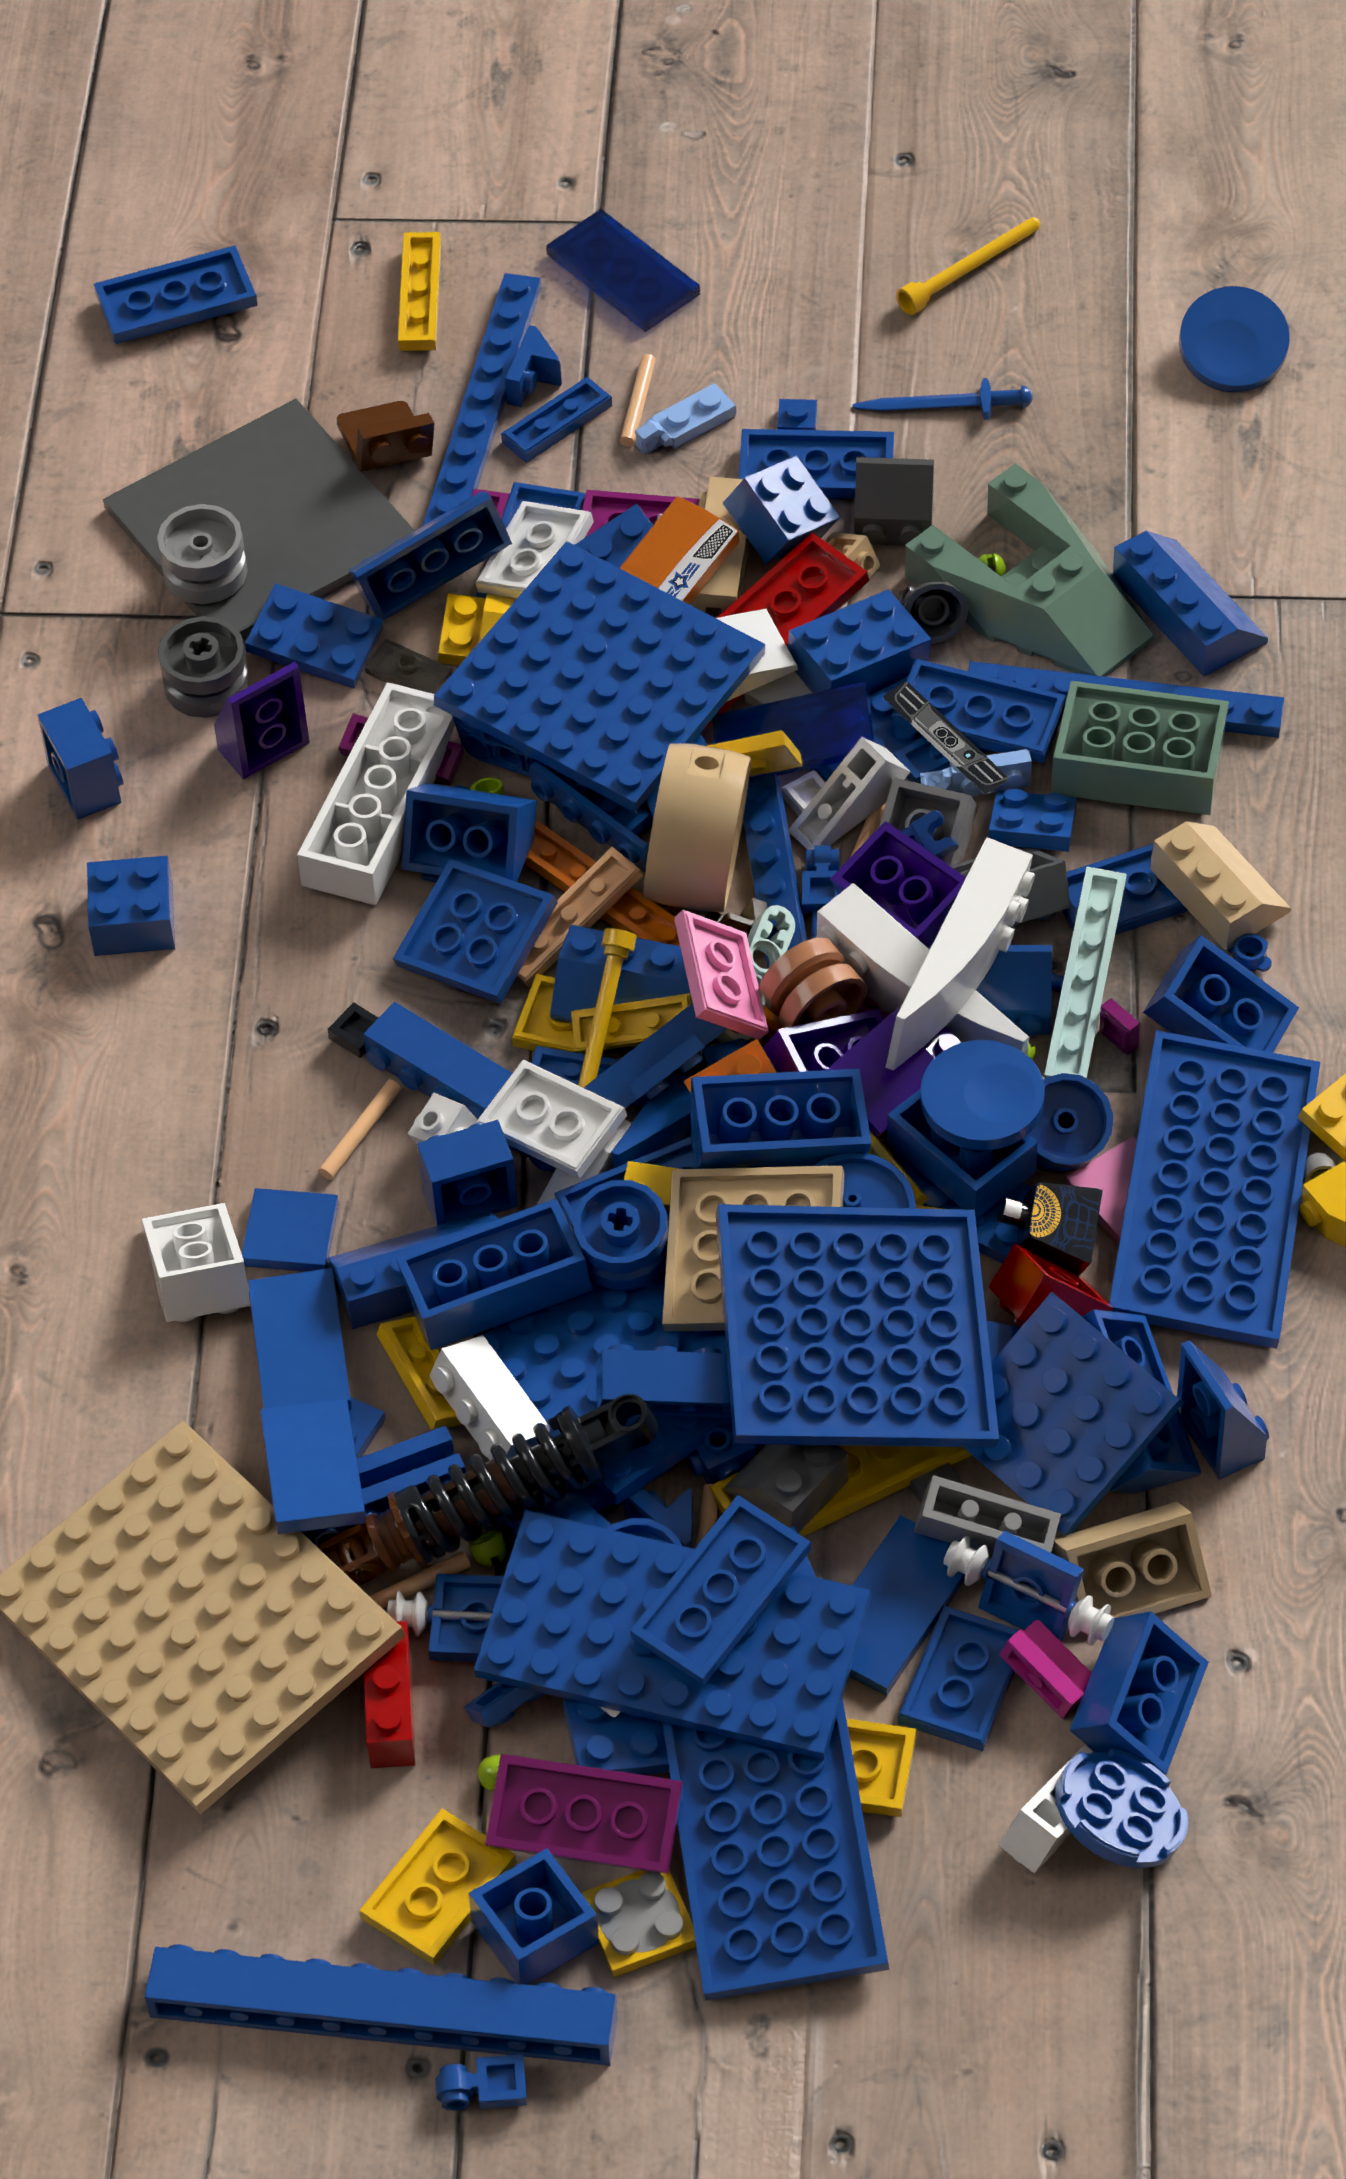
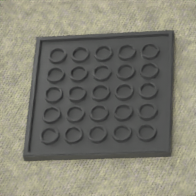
[103,398,415,640]

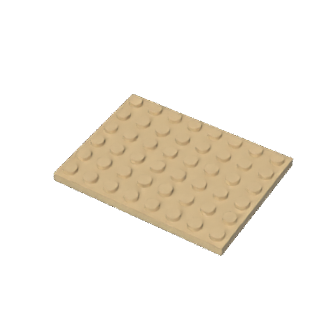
[0,1420,406,1814]

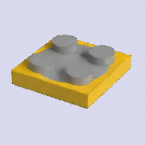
[581,1870,696,1978]

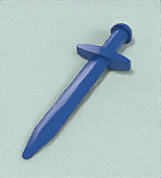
[852,378,1033,420]

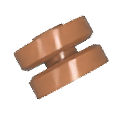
[759,937,866,1028]

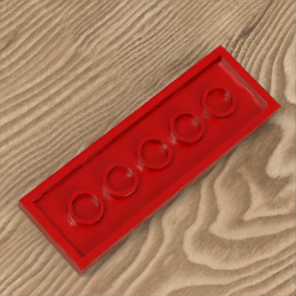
[704,532,869,729]

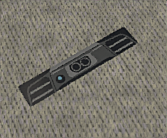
[883,682,1009,794]

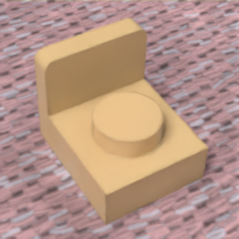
[825,532,880,579]

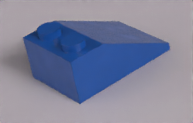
[1143,935,1299,1053]
[1177,1340,1269,1480]

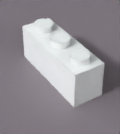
[430,1335,550,1461]

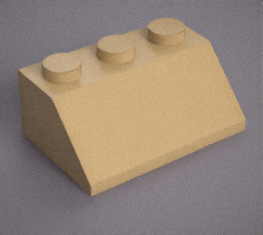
[1150,821,1291,951]
[1053,1501,1212,1635]

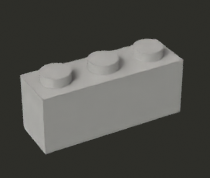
[914,1475,1061,1556]

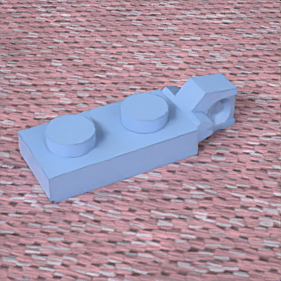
[635,383,736,455]
[920,749,1032,797]

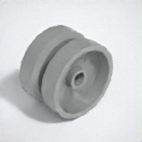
[157,504,248,604]

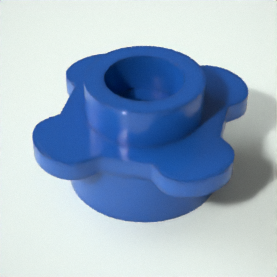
[1228,934,1272,972]

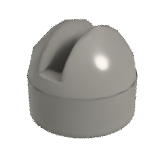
[1304,1152,1336,1183]

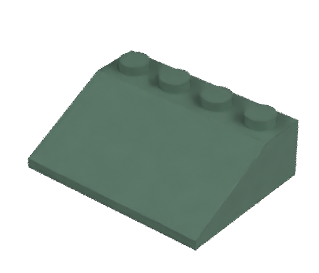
[1051,681,1229,815]

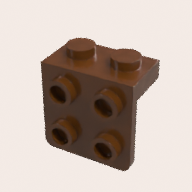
[336,401,435,472]

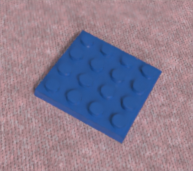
[964,1292,1183,1536]

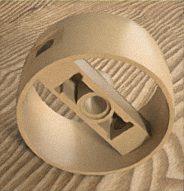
[643,743,751,912]

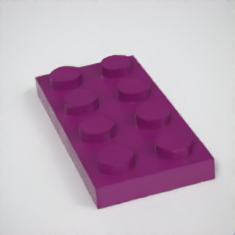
[485,1754,683,1875]

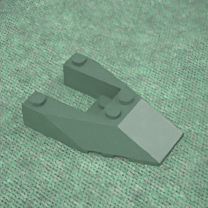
[905,463,1154,677]

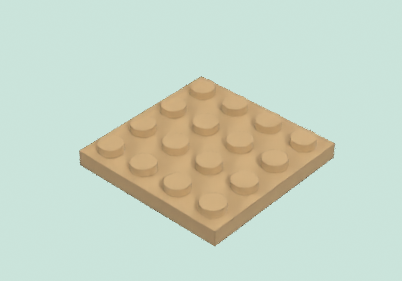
[662,1166,844,1332]

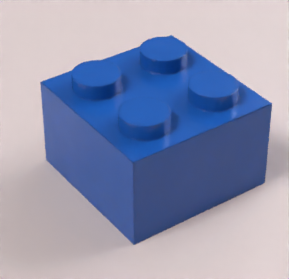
[723,456,840,565]
[37,697,124,820]
[87,855,175,956]
[417,1120,518,1226]
[469,1848,599,1985]

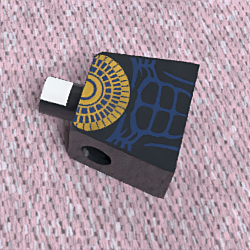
[997,1182,1103,1276]

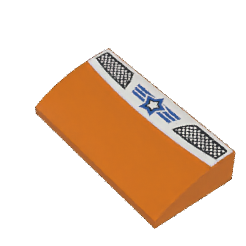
[620,496,739,605]

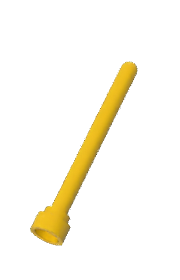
[896,217,1040,316]
[578,928,637,1088]

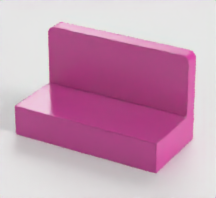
[999,1620,1092,1719]

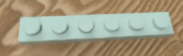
[1044,867,1127,1078]

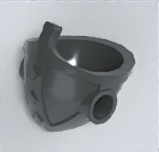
[899,580,968,643]

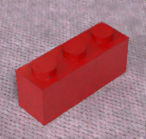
[364,1620,416,1769]

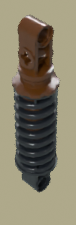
[316,1394,658,1585]

